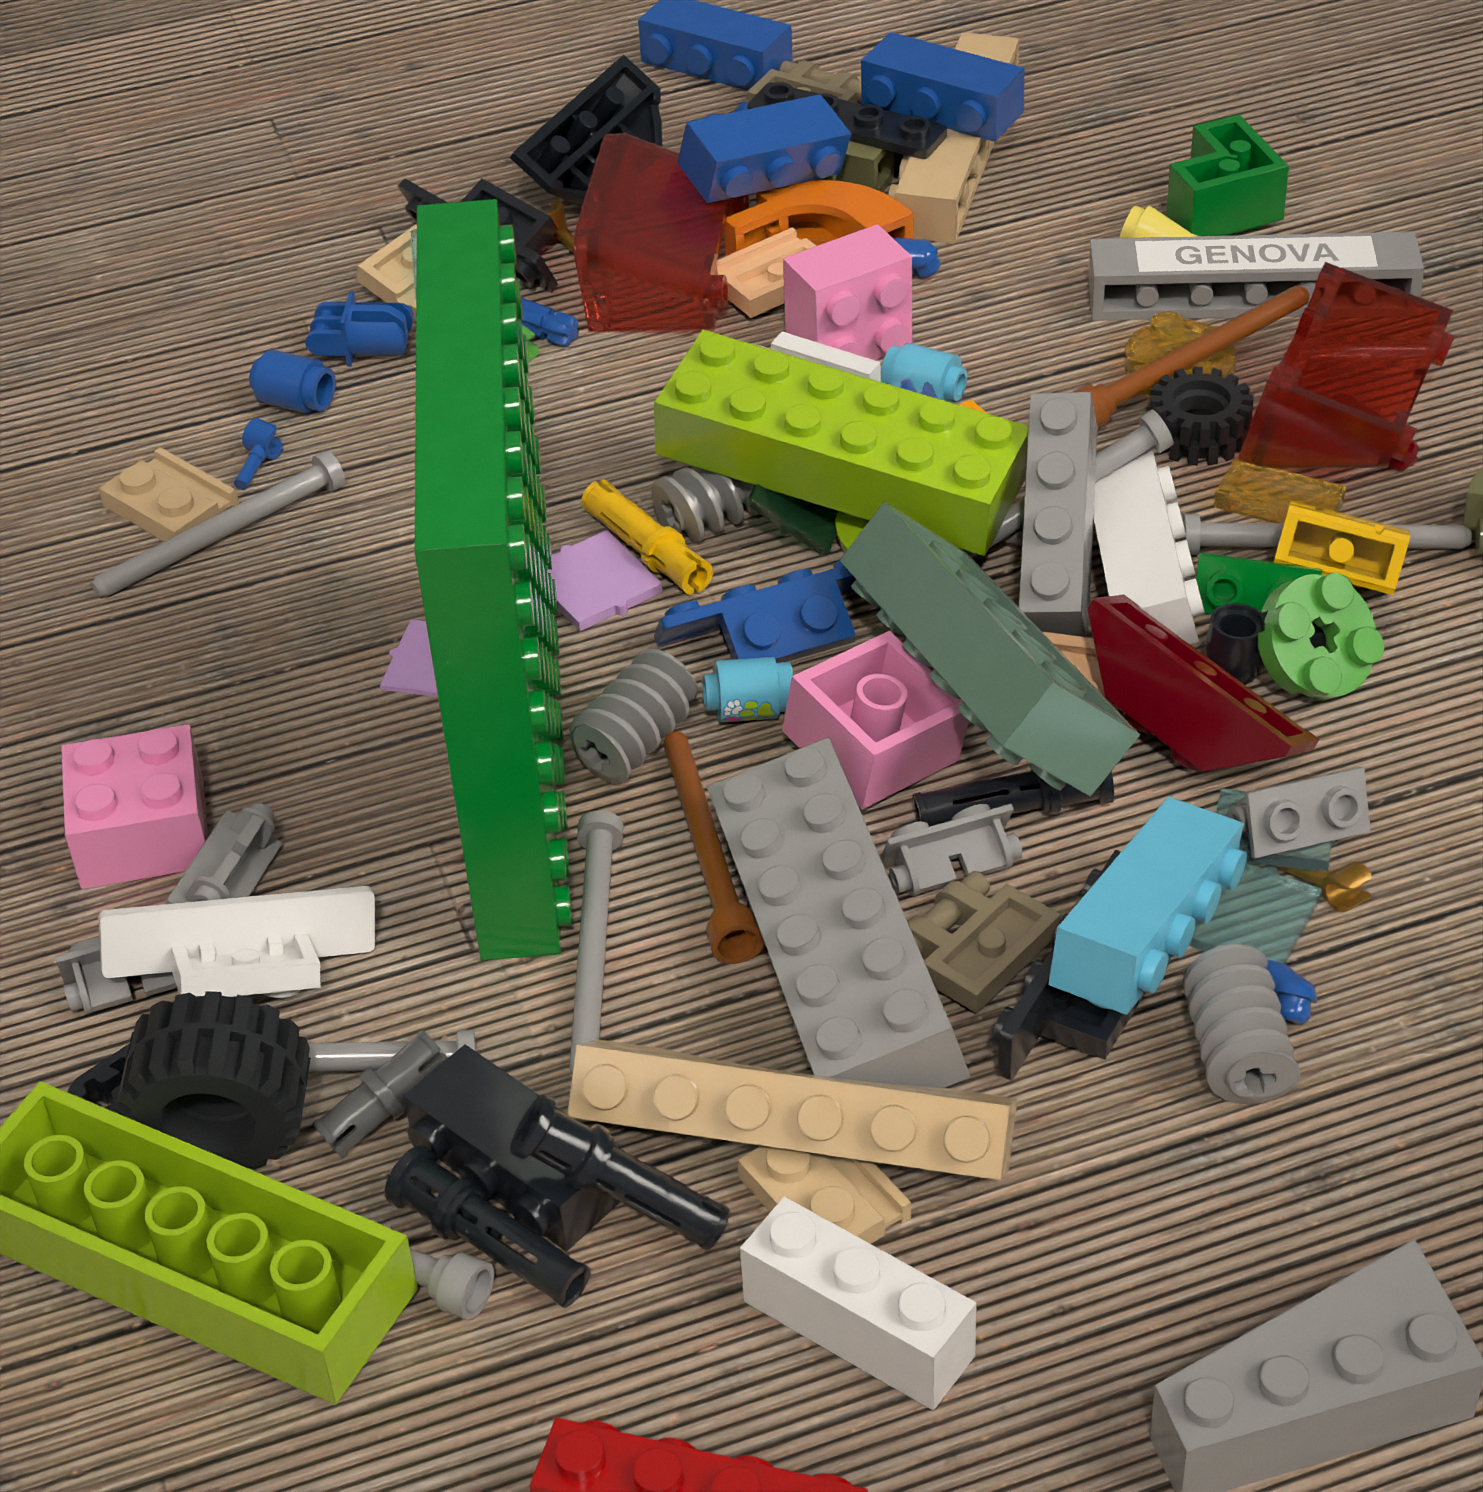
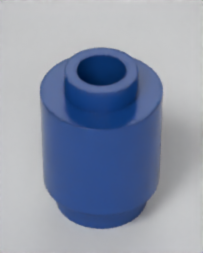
[249,349,336,414]

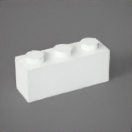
[740,1197,976,1411]

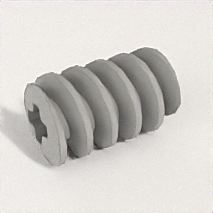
[651,466,784,542]
[570,649,699,785]
[1183,944,1300,1104]

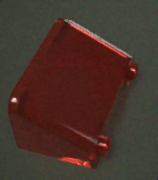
[574,133,749,332]
[1238,262,1455,469]

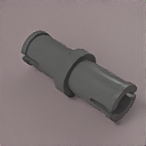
[312,1030,448,1158]

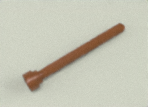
[1073,286,1309,429]
[663,731,765,964]

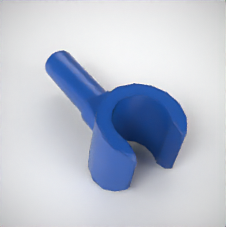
[234,418,283,490]

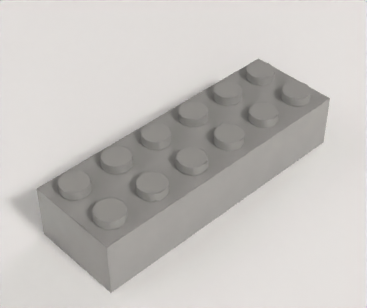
[707,737,971,1088]

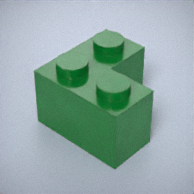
[1166,114,1289,236]

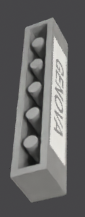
[1088,231,1424,321]

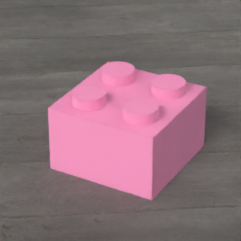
[783,224,912,360]
[782,631,969,809]
[61,724,209,889]

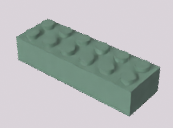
[840,502,1140,797]

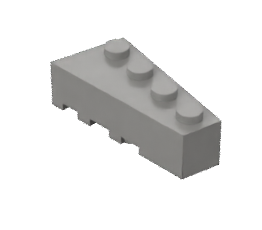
[1150,1239,1483,1492]

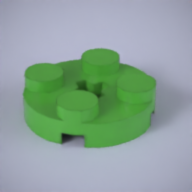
[1258,573,1384,701]

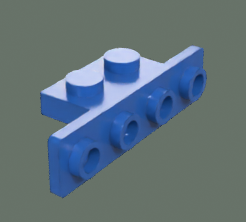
[654,560,856,663]

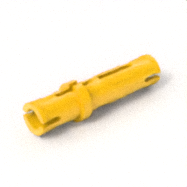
[581,479,713,595]

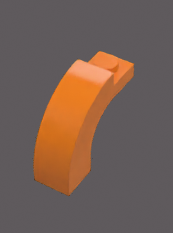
[724,180,914,256]

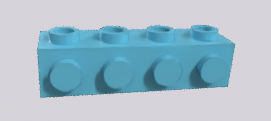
[1048,796,1247,1015]

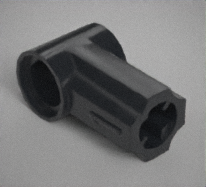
[1205,603,1326,685]

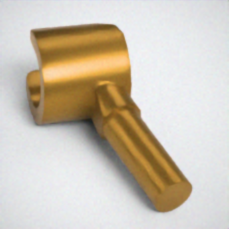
[544,200,587,259]
[1278,854,1372,912]

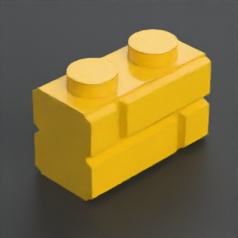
[1274,500,1411,595]

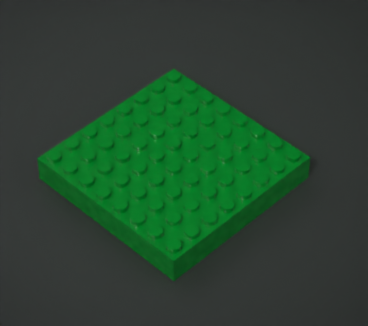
[414,199,572,961]

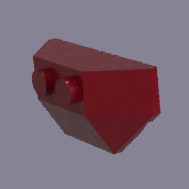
[1088,594,1320,772]

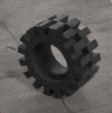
[1149,367,1254,466]

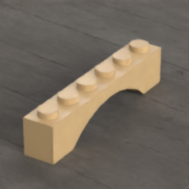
[568,1039,1017,1180]

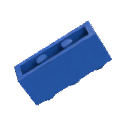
[638,0,793,90]
[861,32,1025,142]
[677,94,852,204]

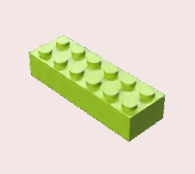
[654,329,1029,556]
[0,1081,418,1405]

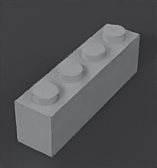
[1019,392,1098,637]

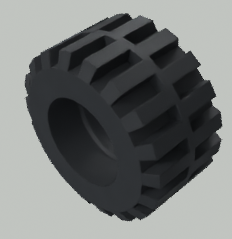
[116,991,311,1170]

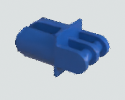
[305,291,414,367]

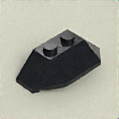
[509,54,663,213]

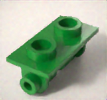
[1196,552,1322,614]

